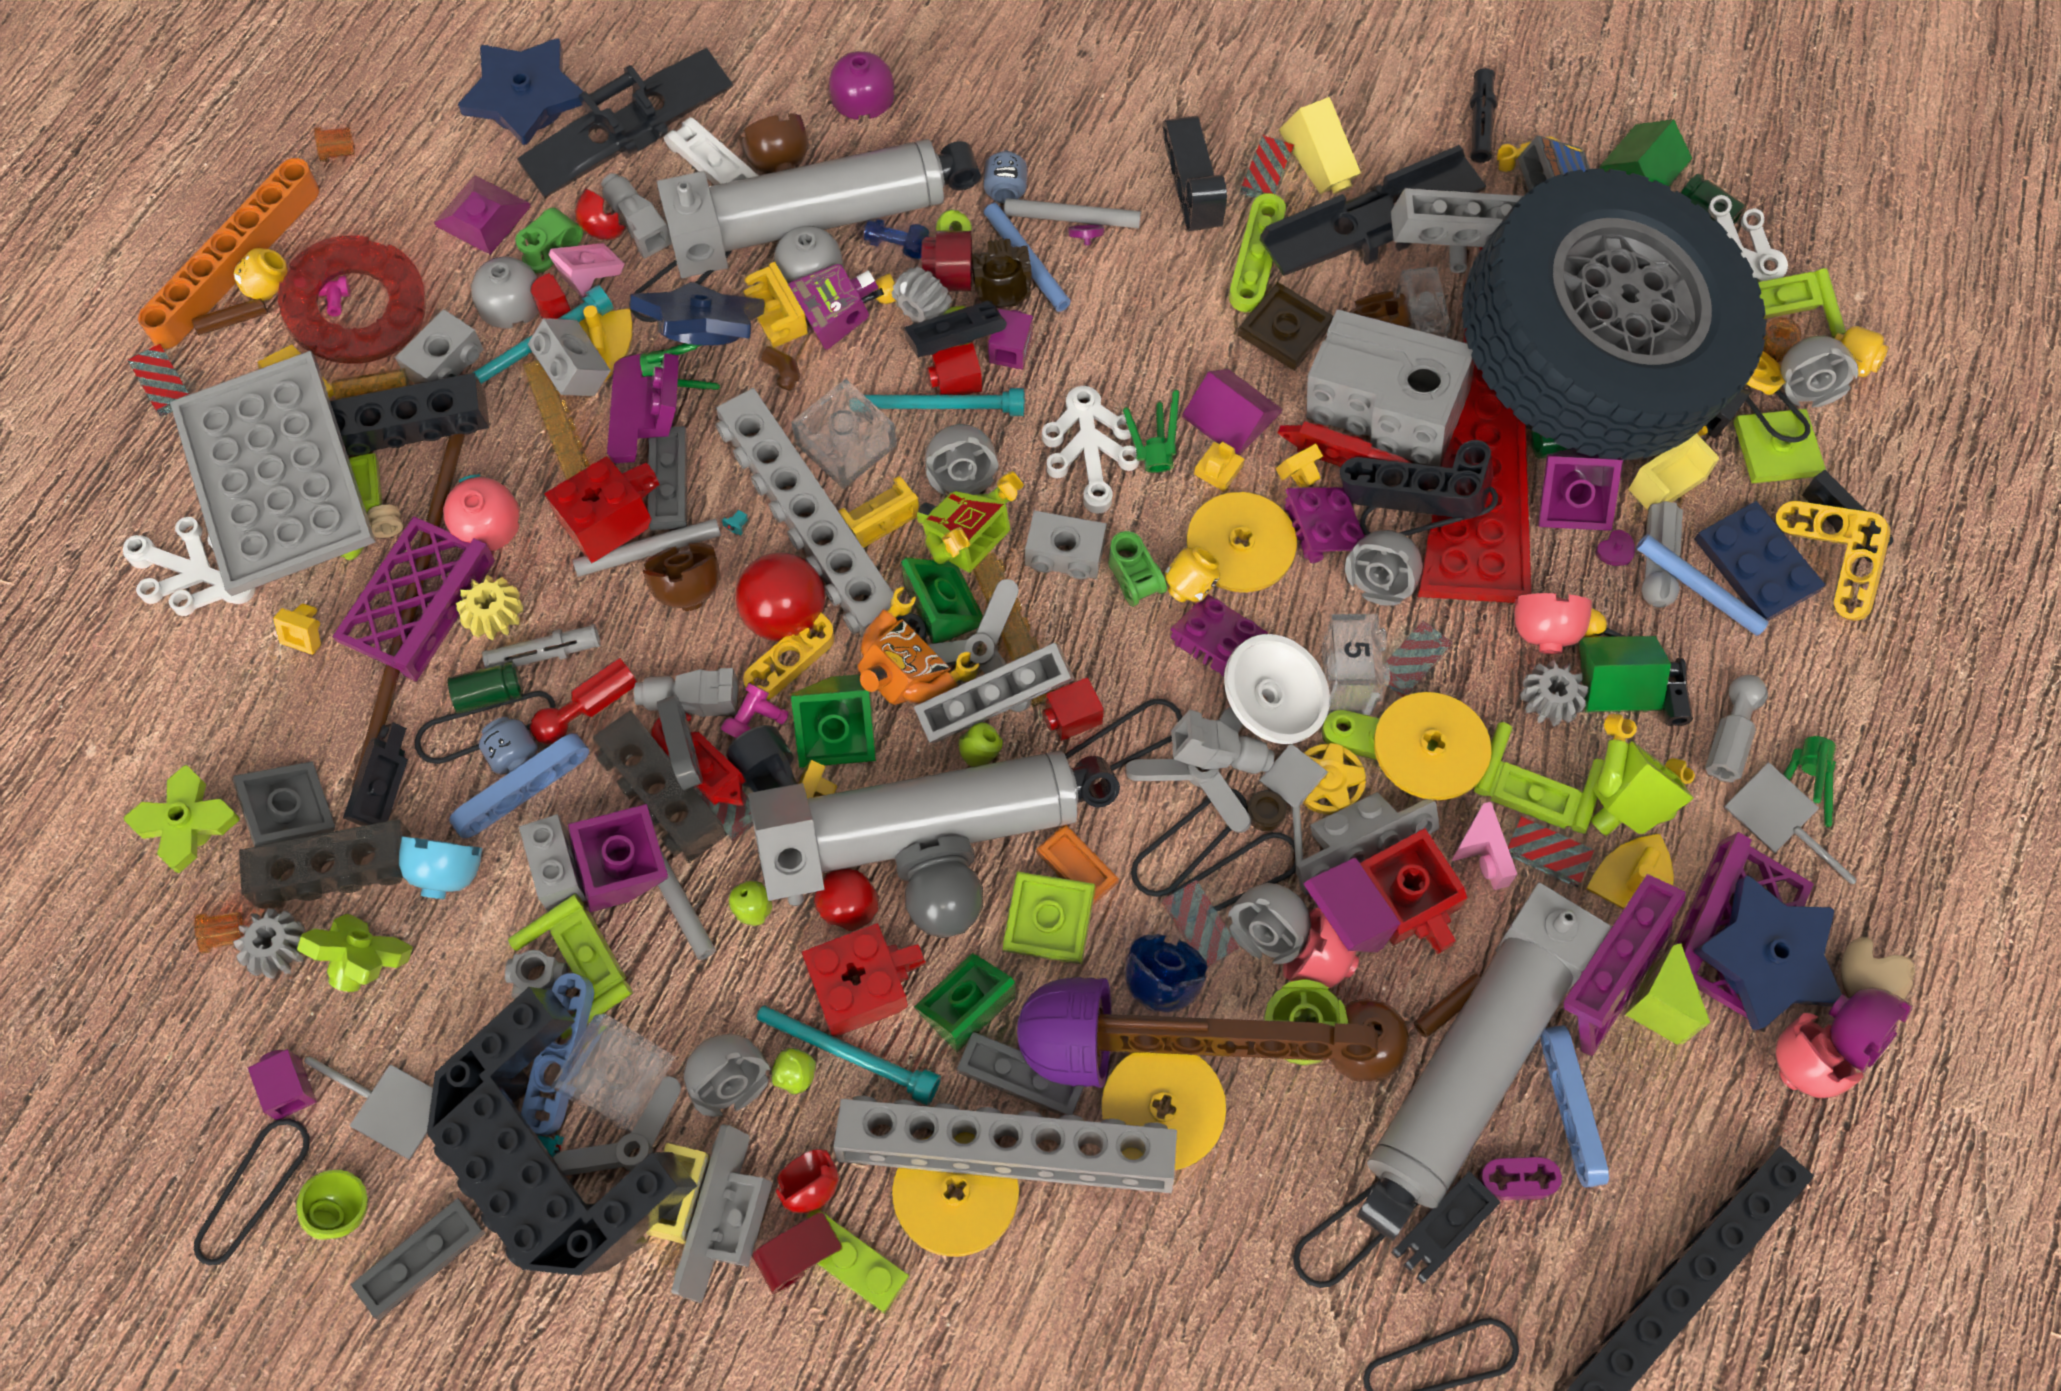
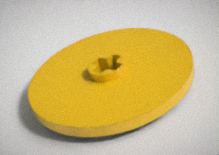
[1186,492,1297,593]
[1374,692,1491,800]
[1101,1052,1226,1171]
[892,1132,1019,1257]

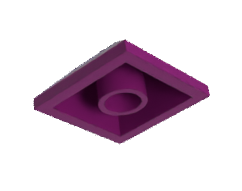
[434,175,531,255]
[1538,448,1623,531]

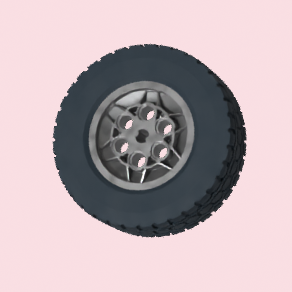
[1462,169,1766,460]

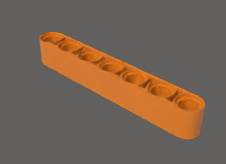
[138,158,320,349]

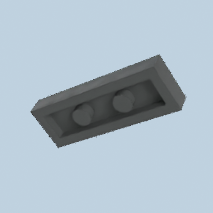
[648,426,687,530]
[957,1032,1084,1116]
[350,1198,486,1320]

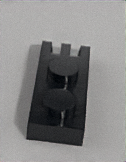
[904,301,1007,358]
[1802,470,1894,563]
[1391,1171,1501,1284]

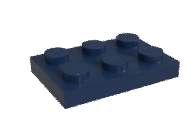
[1694,501,1826,621]

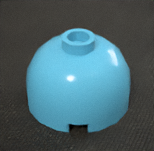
[399,836,483,899]

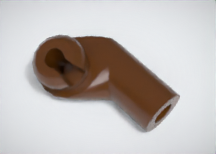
[761,346,801,391]

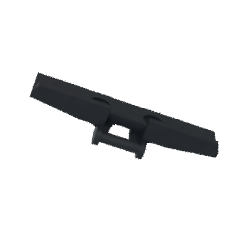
[517,48,733,198]
[1260,145,1486,276]

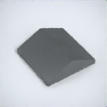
[232,761,335,848]

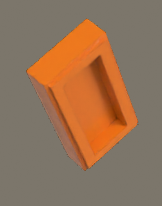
[1036,825,1119,905]

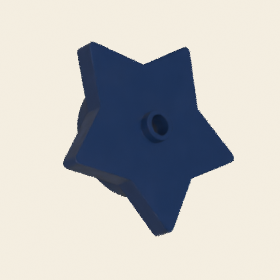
[458,38,584,145]
[630,282,765,345]
[1694,876,1842,1031]

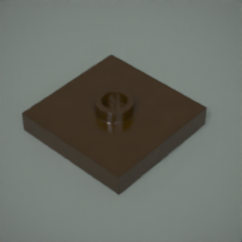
[1237,282,1334,371]

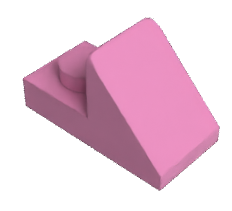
[549,243,624,298]
[1452,802,1517,890]

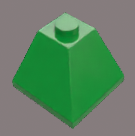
[791,674,876,768]

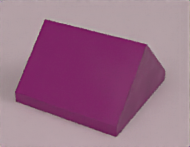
[1182,369,1283,456]
[1304,858,1401,952]

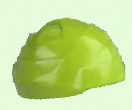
[296,1170,368,1240]

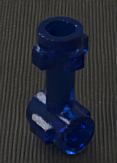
[864,219,930,259]

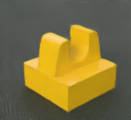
[1194,441,1245,492]
[1275,444,1323,488]
[273,603,321,655]
[798,760,838,799]

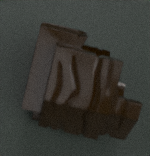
[972,238,1032,308]

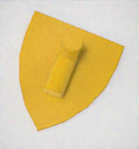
[579,305,633,382]
[1586,834,1674,910]

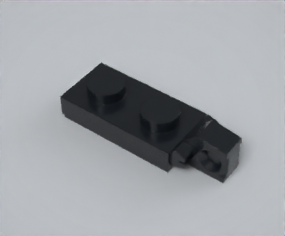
[343,722,408,832]

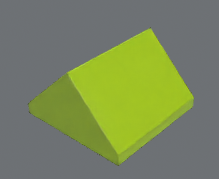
[1625,944,1710,1045]

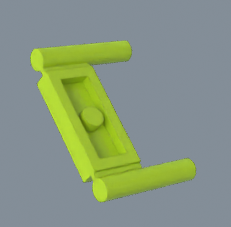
[1758,268,1846,338]
[1474,722,1605,834]
[508,893,633,1039]

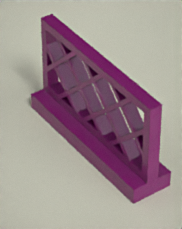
[332,516,495,682]
[1674,832,1814,1019]
[1563,874,1685,1057]

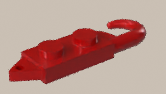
[1277,421,1410,467]
[651,712,746,806]

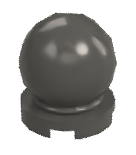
[895,836,983,939]

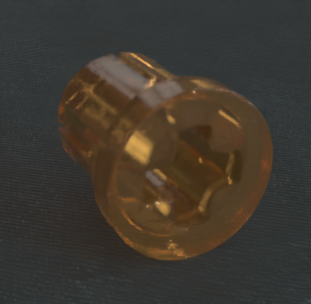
[314,127,355,162]
[1763,317,1802,363]
[194,912,244,954]

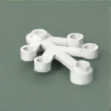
[1708,195,1788,282]
[1042,386,1139,514]
[123,517,255,616]

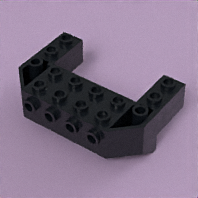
[427,987,697,1276]

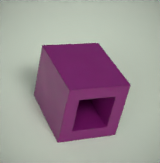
[988,309,1033,370]
[248,1049,317,1120]

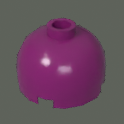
[828,51,895,119]
[1828,988,1913,1073]

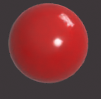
[735,552,825,642]

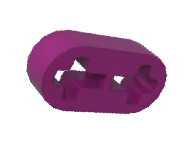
[1478,1157,1562,1200]

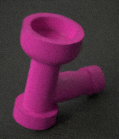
[294,276,351,317]
[720,683,789,738]

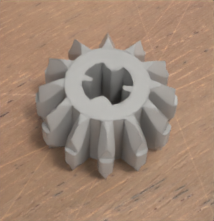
[891,266,952,323]
[1520,660,1588,727]
[233,908,305,979]

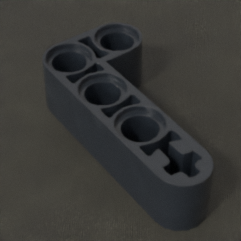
[1163,115,1227,232]
[1340,440,1494,519]

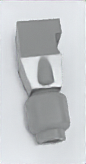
[601,173,672,259]
[634,668,739,717]
[1171,709,1274,774]

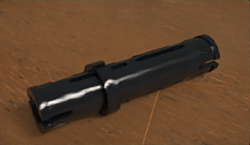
[1470,68,1497,163]

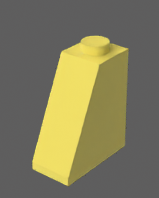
[1279,97,1361,194]

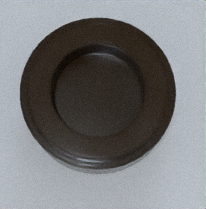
[1247,790,1287,831]

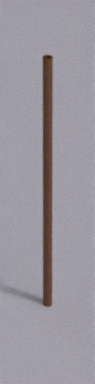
[352,434,465,789]

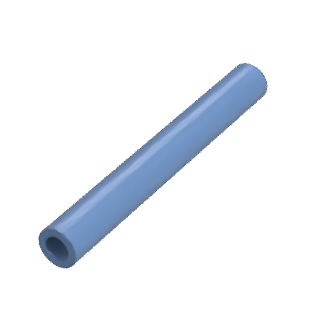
[984,203,1071,312]
[1636,534,1769,636]

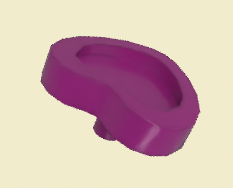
[1068,224,1104,245]
[1595,529,1635,566]

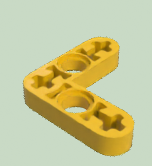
[1776,501,1891,621]
[743,613,835,701]

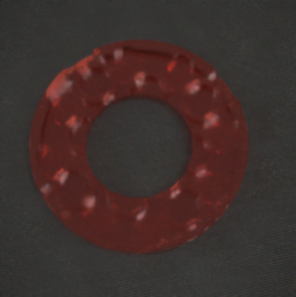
[278,235,426,364]

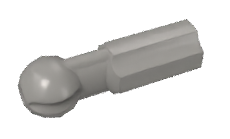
[1641,501,1683,608]
[1705,674,1768,782]

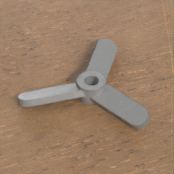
[928,579,1031,712]
[1126,707,1251,833]
[553,1076,683,1221]

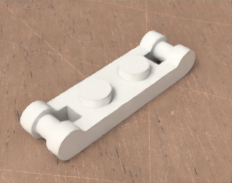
[664,117,759,185]

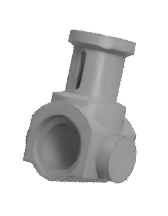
[505,950,568,999]

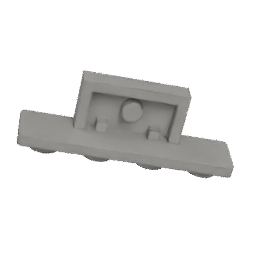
[1296,792,1440,895]
[672,1124,773,1303]

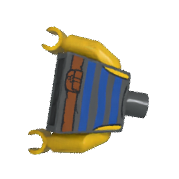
[1497,135,1590,191]

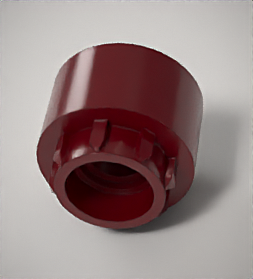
[922,230,972,292]

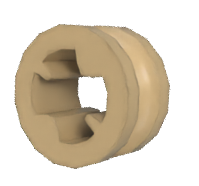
[367,504,403,538]

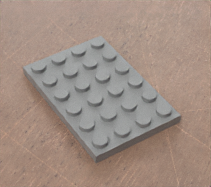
[170,351,376,596]

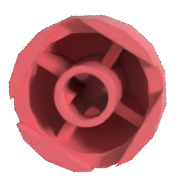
[443,477,520,551]
[1514,593,1592,654]
[1283,908,1359,988]
[1776,1013,1863,1098]

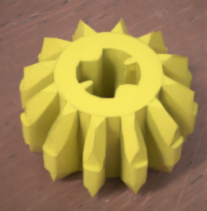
[456,575,524,640]

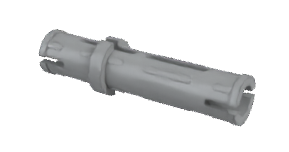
[482,624,601,668]

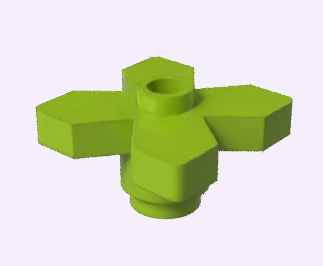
[124,765,240,873]
[297,914,413,992]

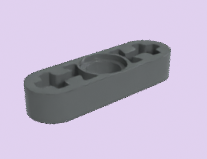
[657,694,703,790]

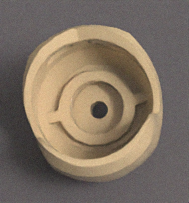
[1841,937,1915,1000]

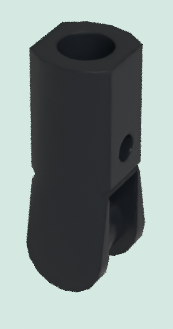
[1663,658,1693,726]

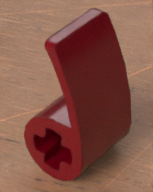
[752,1212,843,1294]

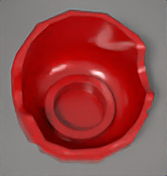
[575,189,626,241]
[814,868,879,931]
[776,1149,840,1213]

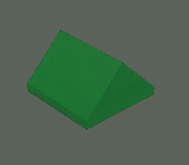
[1599,119,1692,187]
[901,557,983,644]
[1579,636,1671,713]
[914,953,1016,1053]

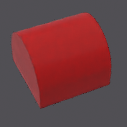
[531,272,571,319]

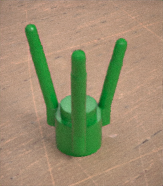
[640,343,720,390]
[1123,389,1180,473]
[1783,736,1836,827]

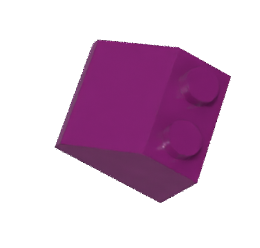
[568,804,668,913]

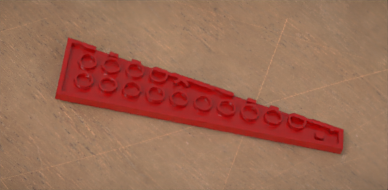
[1417,247,1532,603]

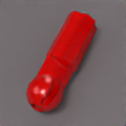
[530,657,637,744]

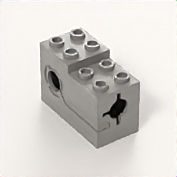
[1306,309,1475,467]

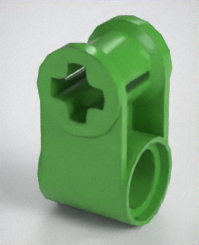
[515,207,583,273]
[1108,531,1167,607]

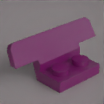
[607,353,679,464]

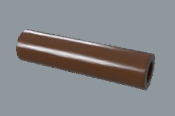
[192,298,268,336]
[1414,973,1481,1038]

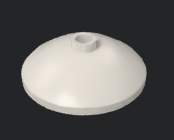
[1224,634,1330,744]

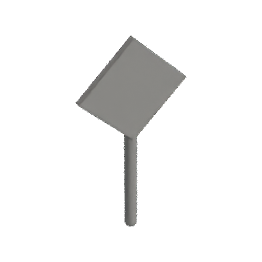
[1259,744,1328,876]

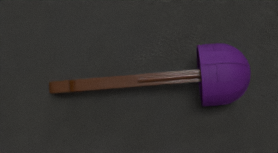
[1017,977,1378,1088]

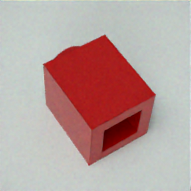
[927,343,982,395]
[1042,677,1104,741]

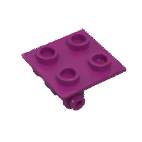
[1284,487,1364,563]
[1170,594,1268,677]

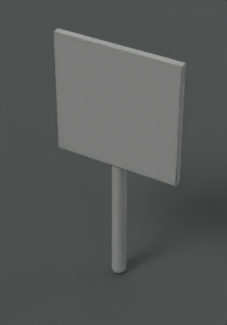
[1724,762,1856,884]
[304,1056,433,1160]

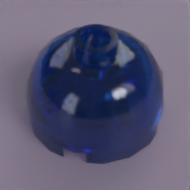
[1124,934,1208,1013]

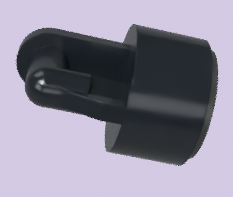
[726,725,798,792]

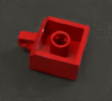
[544,456,660,564]
[1360,828,1467,954]
[801,923,925,1037]

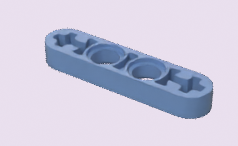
[449,734,589,838]
[521,973,594,1135]
[1541,1025,1609,1188]

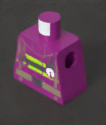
[788,264,879,350]

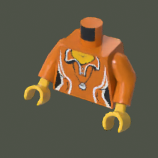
[858,587,979,705]

